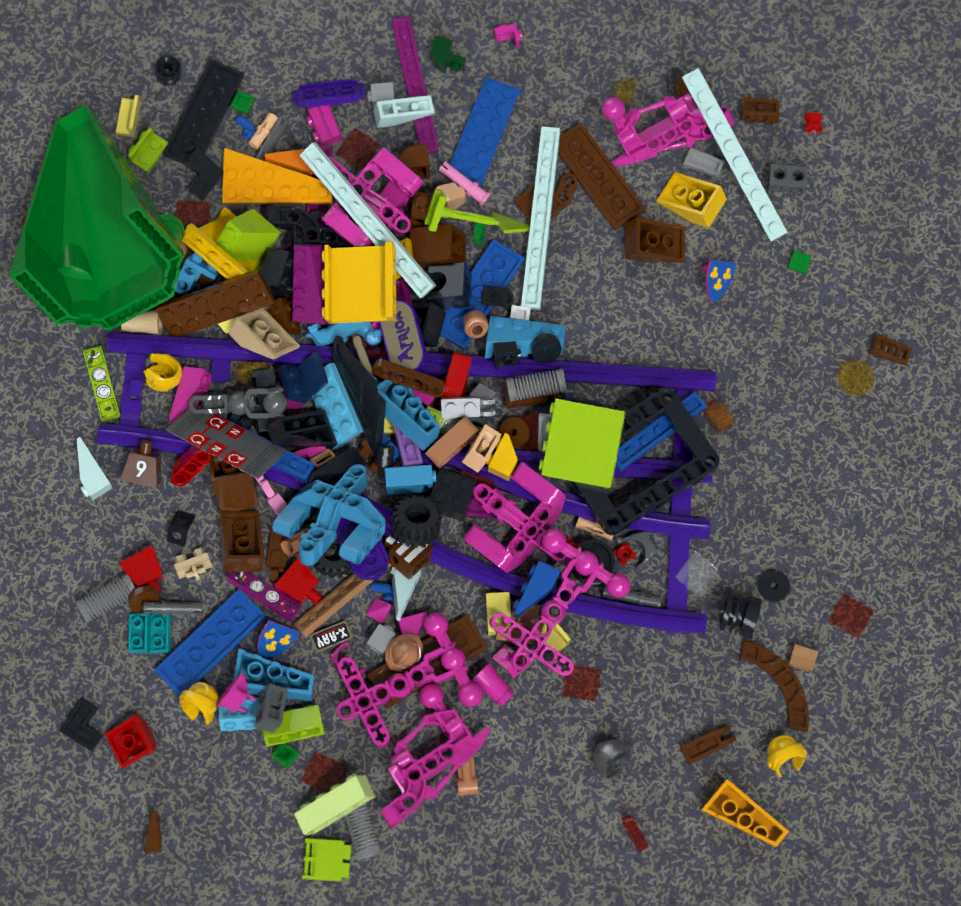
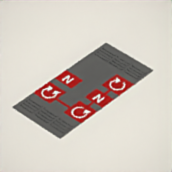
[166,404,287,479]

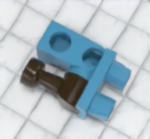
[175,252,220,296]

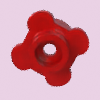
[613,543,636,566]

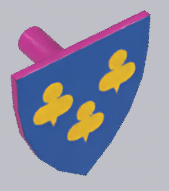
[702,259,737,304]
[257,620,300,660]

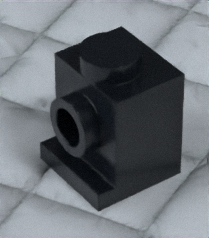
[492,341,521,370]

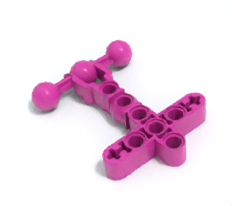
[489,529,631,676]
[337,612,483,748]

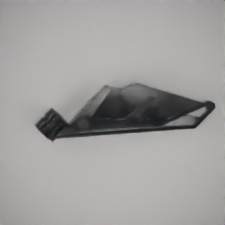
[332,336,395,468]

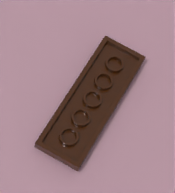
[558,123,646,231]
[155,269,275,337]
[367,614,488,709]

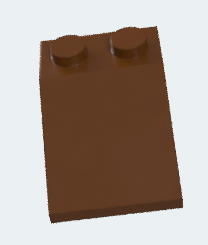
[625,217,685,263]
[220,511,265,572]

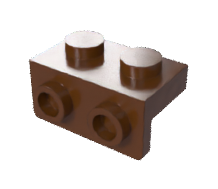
[741,97,780,125]
[264,298,301,335]

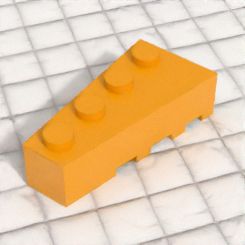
[701,779,789,847]

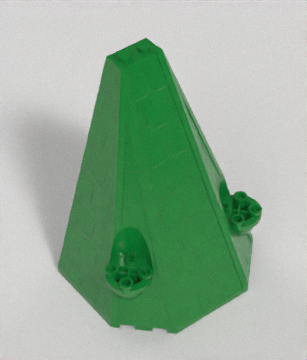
[9,104,185,331]

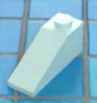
[373,95,434,128]
[77,437,112,500]
[391,567,422,621]

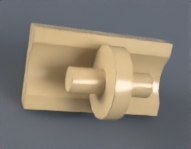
[174,548,212,581]

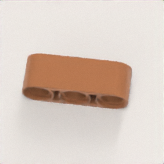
[426,417,479,468]

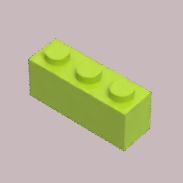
[263,705,324,747]

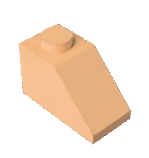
[436,182,466,210]
[462,424,502,472]

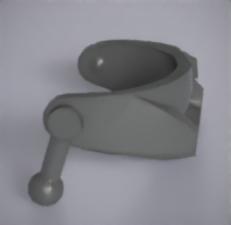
[616,531,657,571]

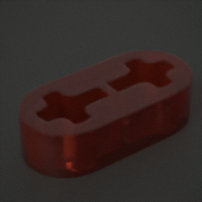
[621,814,648,852]

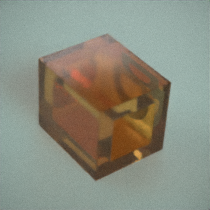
[705,402,735,435]

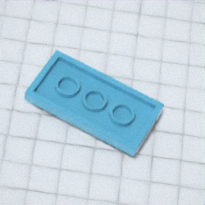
[312,363,363,449]

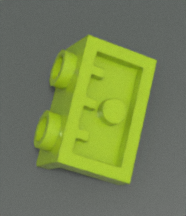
[128,127,168,174]

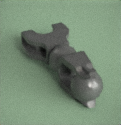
[189,387,288,419]

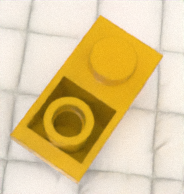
[486,433,518,481]

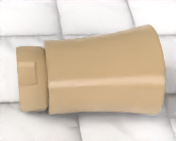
[121,310,163,336]

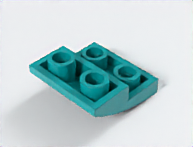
[128,613,171,654]

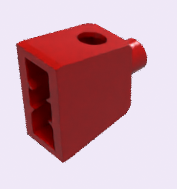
[119,545,164,592]
[274,558,323,605]

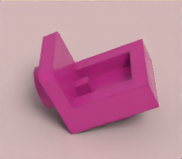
[494,24,522,48]
[492,644,525,678]

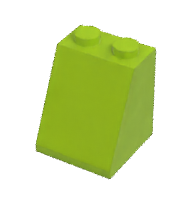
[216,209,281,261]

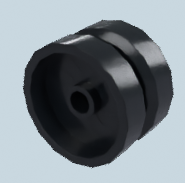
[572,539,615,587]

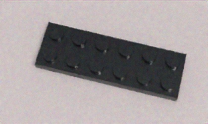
[163,59,245,167]

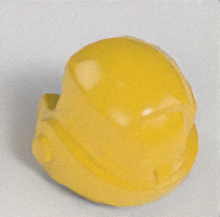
[144,353,182,392]
[179,682,219,724]
[767,735,807,777]

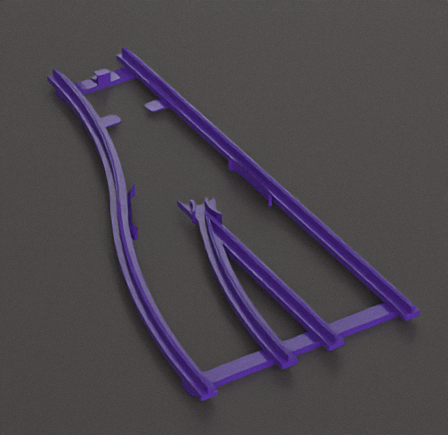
[97,333,717,634]

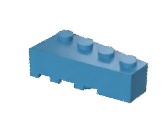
[485,316,566,358]
[377,373,441,451]
[234,648,315,702]

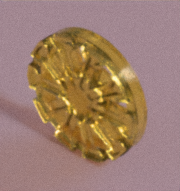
[838,361,874,396]
[235,362,271,381]

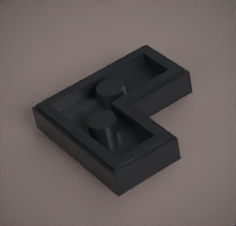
[184,148,223,201]
[59,698,103,752]

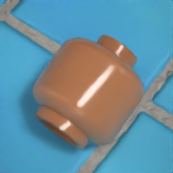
[463,310,489,339]

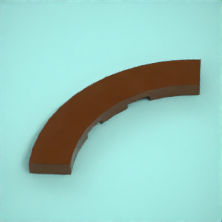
[740,640,809,732]

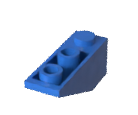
[512,561,561,619]

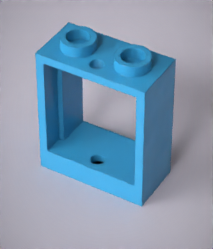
[385,465,436,496]

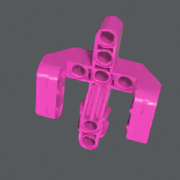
[321,147,424,247]
[462,462,571,573]

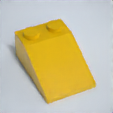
[656,172,727,228]

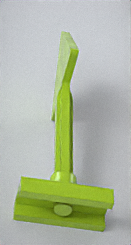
[424,189,530,233]

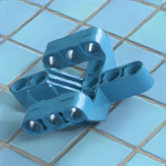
[273,464,385,566]

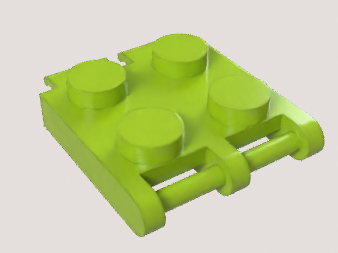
[302,839,351,882]

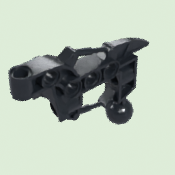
[266,206,376,256]

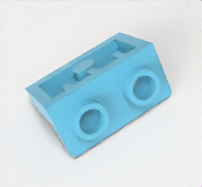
[219,698,259,731]

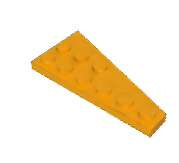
[222,148,334,204]

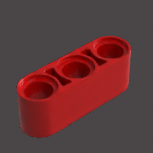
[171,445,211,487]

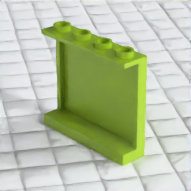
[539,399,626,489]

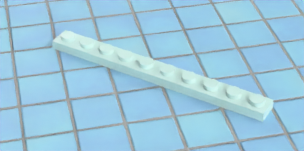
[682,68,787,242]
[521,127,561,310]
[300,142,436,299]

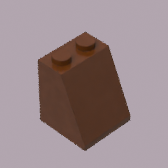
[408,223,467,270]
[209,455,259,511]

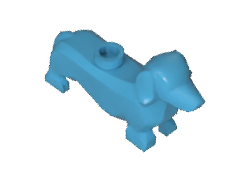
[306,322,382,346]

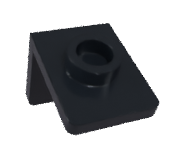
[482,287,514,312]
[167,510,196,547]

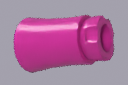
[471,663,515,707]

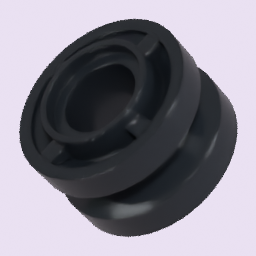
[155,56,181,86]

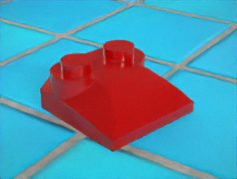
[105,715,157,769]

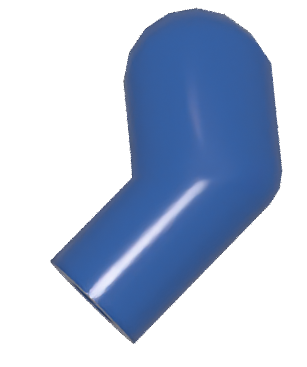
[236,115,255,141]
[371,581,394,604]

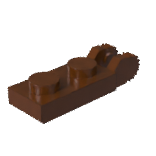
[680,725,737,765]

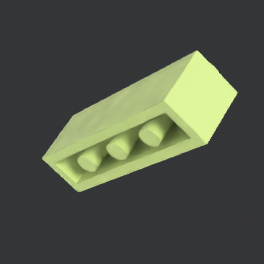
[294,774,375,835]

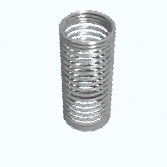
[506,369,567,402]
[75,573,136,623]
[344,803,381,859]

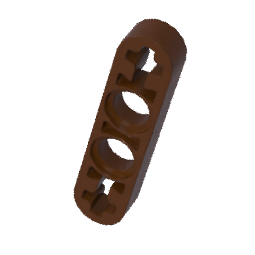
[372,359,446,397]

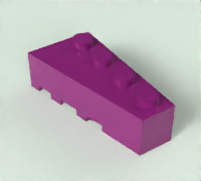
[292,243,329,325]

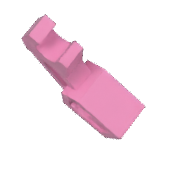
[254,475,287,517]

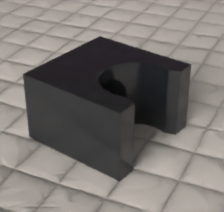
[427,262,472,310]

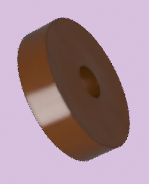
[499,417,531,448]
[128,586,160,614]

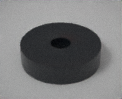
[530,333,562,363]
[758,571,790,602]

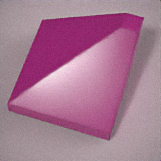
[366,598,392,624]

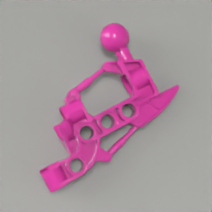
[601,93,735,166]
[379,683,490,828]

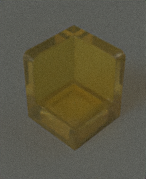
[615,77,637,104]

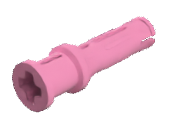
[439,161,491,206]

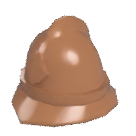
[385,634,423,673]

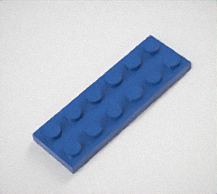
[450,77,520,188]
[440,239,525,351]
[154,589,267,696]

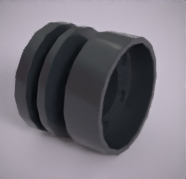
[719,590,762,639]

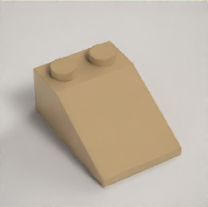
[229,308,300,360]

